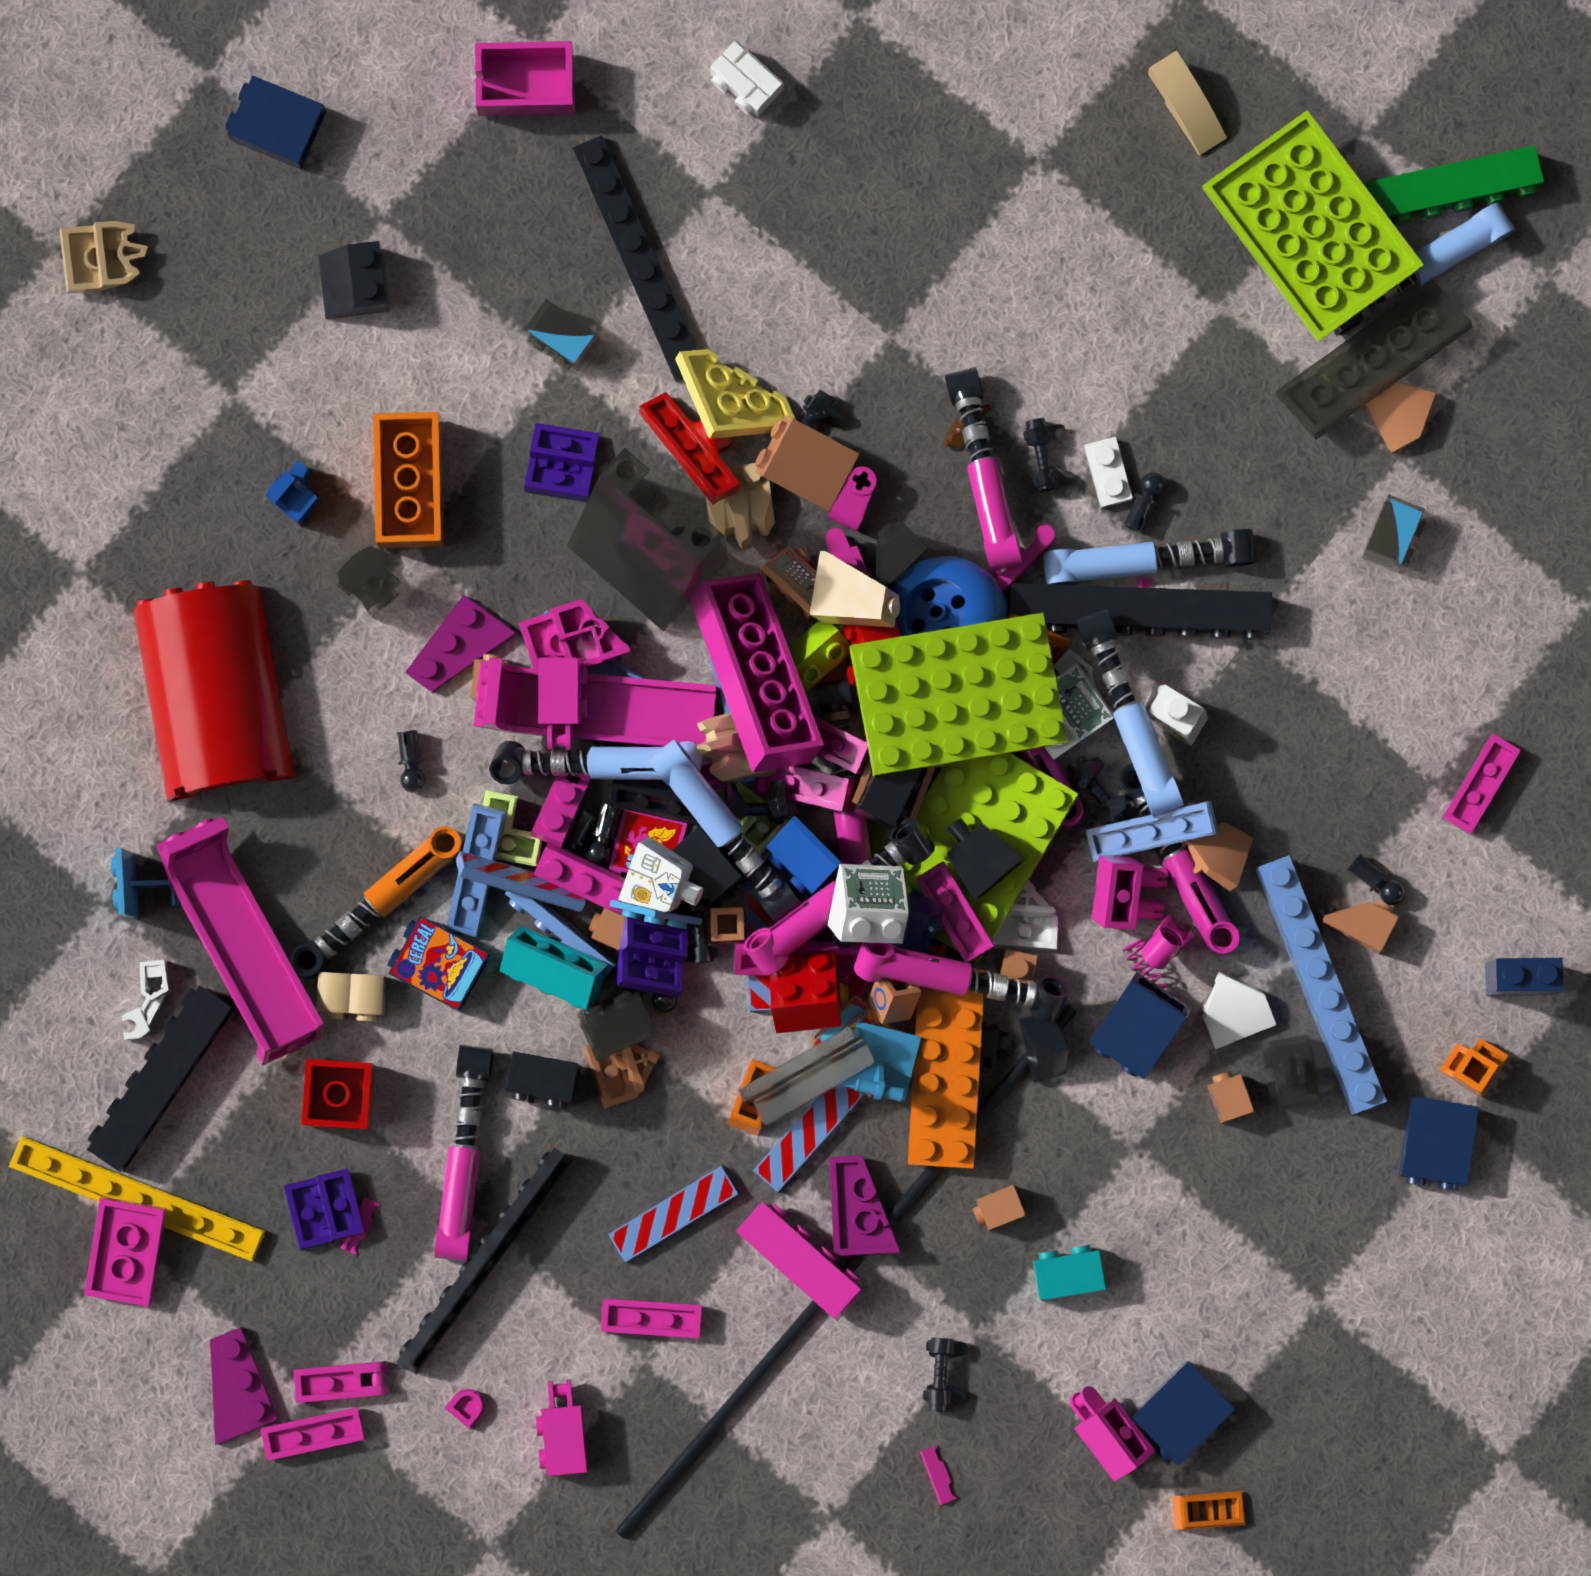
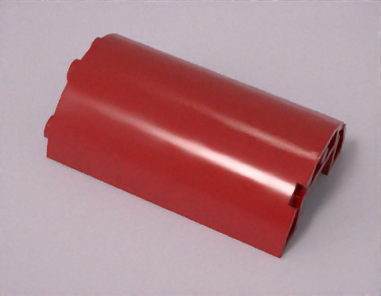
[133,580,295,802]

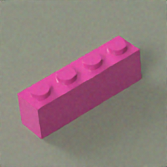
[736,1202,864,1321]

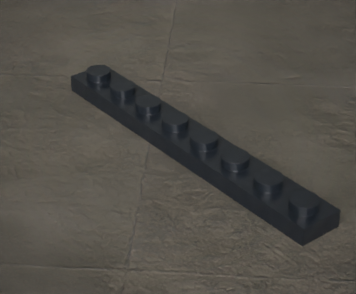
[573,135,697,382]
[396,1147,573,1374]

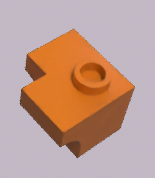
[1440,1038,1509,1098]

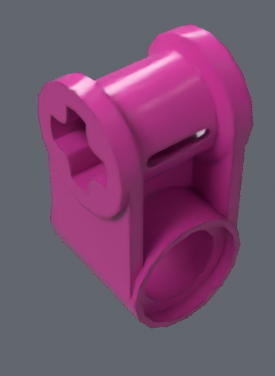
[827,466,877,532]
[1141,914,1194,970]

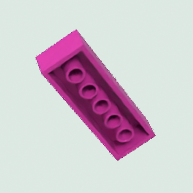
[690,573,824,773]

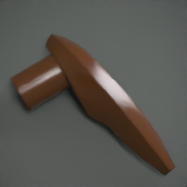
[944,404,991,448]

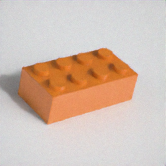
[373,412,444,549]

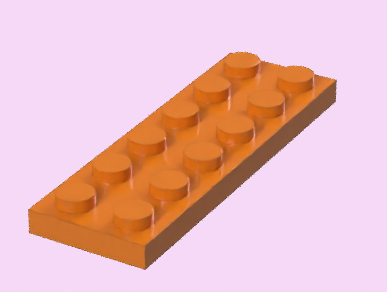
[908,970,985,1169]

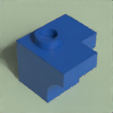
[265,461,321,527]

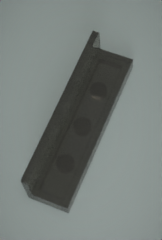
[738,1026,876,1125]

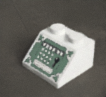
[1045,663,1114,760]
[828,864,909,944]

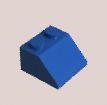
[766,816,841,896]

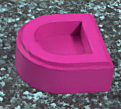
[445,1389,485,1429]

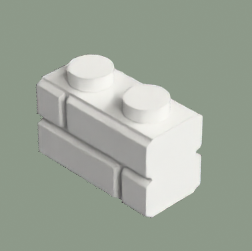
[710,40,784,117]

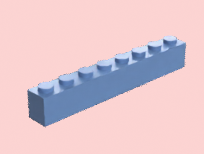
[1255,855,1387,1115]

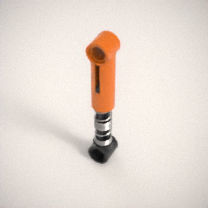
[290,826,464,978]

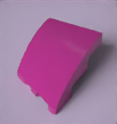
[519,599,631,669]

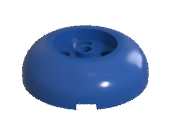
[889,556,1008,636]

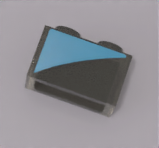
[524,299,600,372]
[1361,494,1427,573]

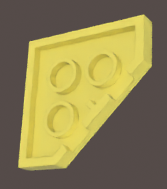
[676,349,796,439]

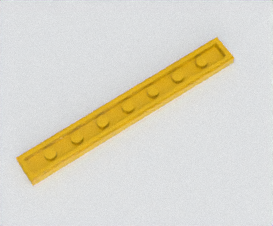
[9,1136,266,1262]

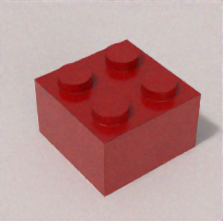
[770,951,842,1034]
[301,1059,376,1130]

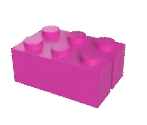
[475,41,575,116]

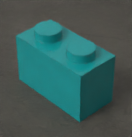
[1032,1245,1106,1300]

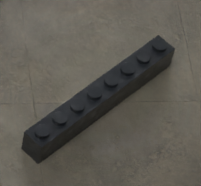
[1009,583,1272,640]

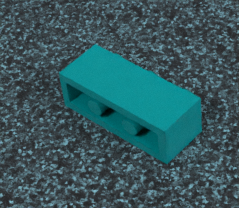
[499,925,608,1010]

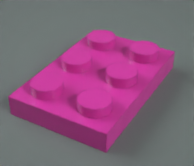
[84,1196,167,1307]

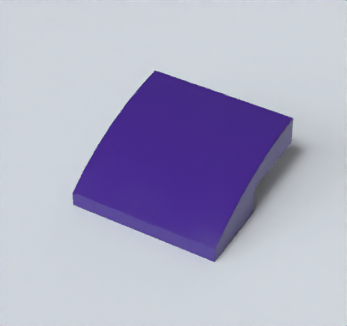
[524,423,599,502]
[617,917,688,997]
[283,1168,364,1250]

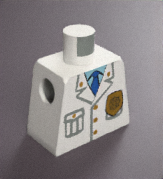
[1144,685,1208,746]
[618,837,703,912]

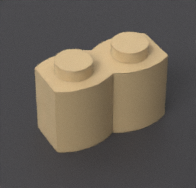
[316,972,387,1022]

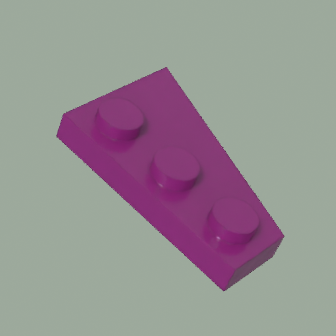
[405,595,516,693]
[829,1155,901,1257]
[210,1327,278,1445]

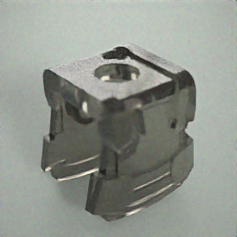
[336,545,408,619]

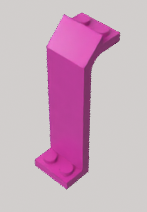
[473,658,719,747]
[156,817,324,1066]

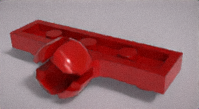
[639,392,740,505]

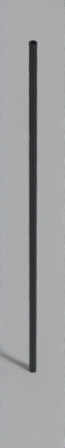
[615,1004,1077,1539]

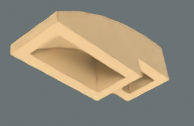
[1148,50,1227,156]

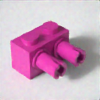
[1091,855,1168,929]

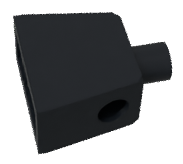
[946,818,1026,900]

